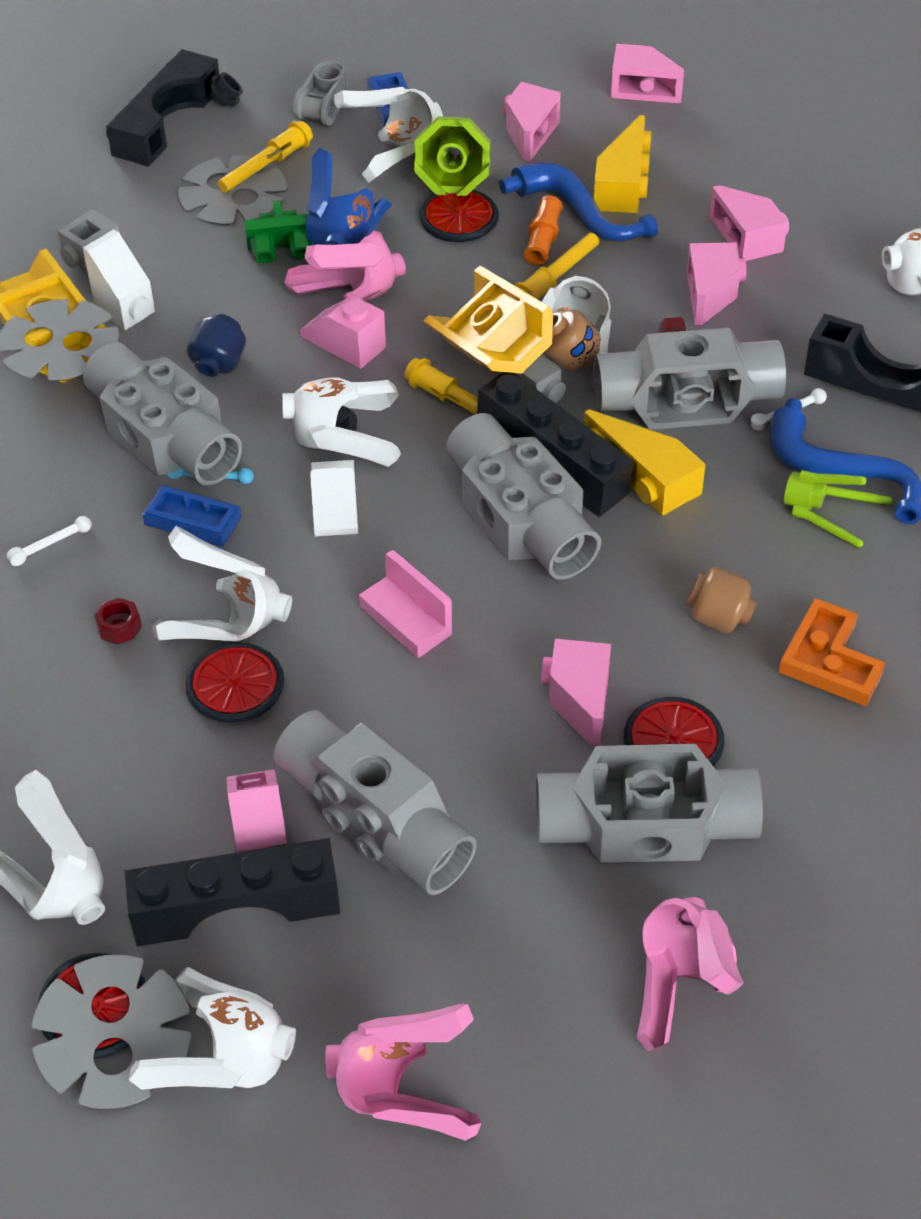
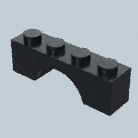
[106,49,220,167]
[804,313,921,412]
[477,372,634,517]
[124,838,340,947]

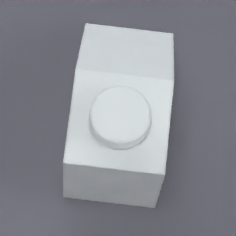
[83,229,155,330]

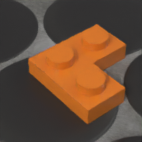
[778,598,886,707]

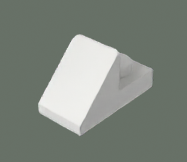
[310,460,358,537]

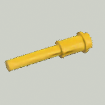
[217,121,313,193]
[514,233,599,300]
[404,358,478,414]

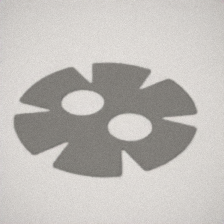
[178,155,287,224]
[0,299,119,381]
[31,954,192,1109]

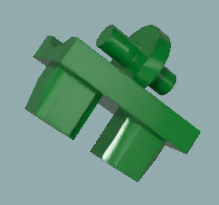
[244,200,312,264]

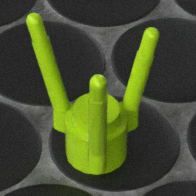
[784,470,893,548]

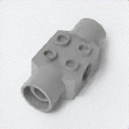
[593,328,786,430]
[83,342,242,485]
[446,413,601,580]
[273,710,477,895]
[536,744,763,863]

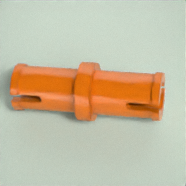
[523,195,563,266]

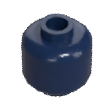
[187,314,246,377]

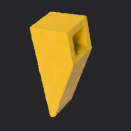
[594,115,651,214]
[584,409,706,516]

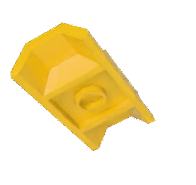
[0,248,106,383]
[423,266,553,374]

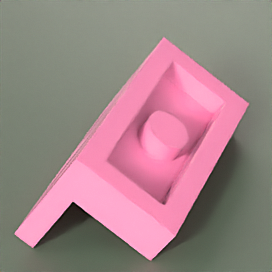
[359,550,452,658]

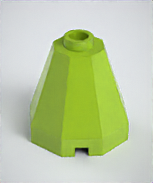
[414,116,491,196]

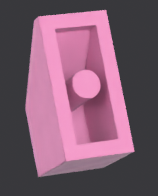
[611,44,684,104]
[503,82,561,162]
[709,185,789,261]
[687,242,747,325]
[299,295,386,369]
[541,639,611,747]
[226,769,287,852]

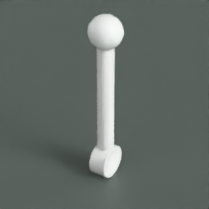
[751,388,827,431]
[7,516,92,566]

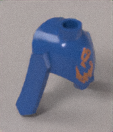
[306,148,392,245]

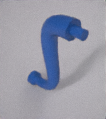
[499,163,658,242]
[770,398,921,524]

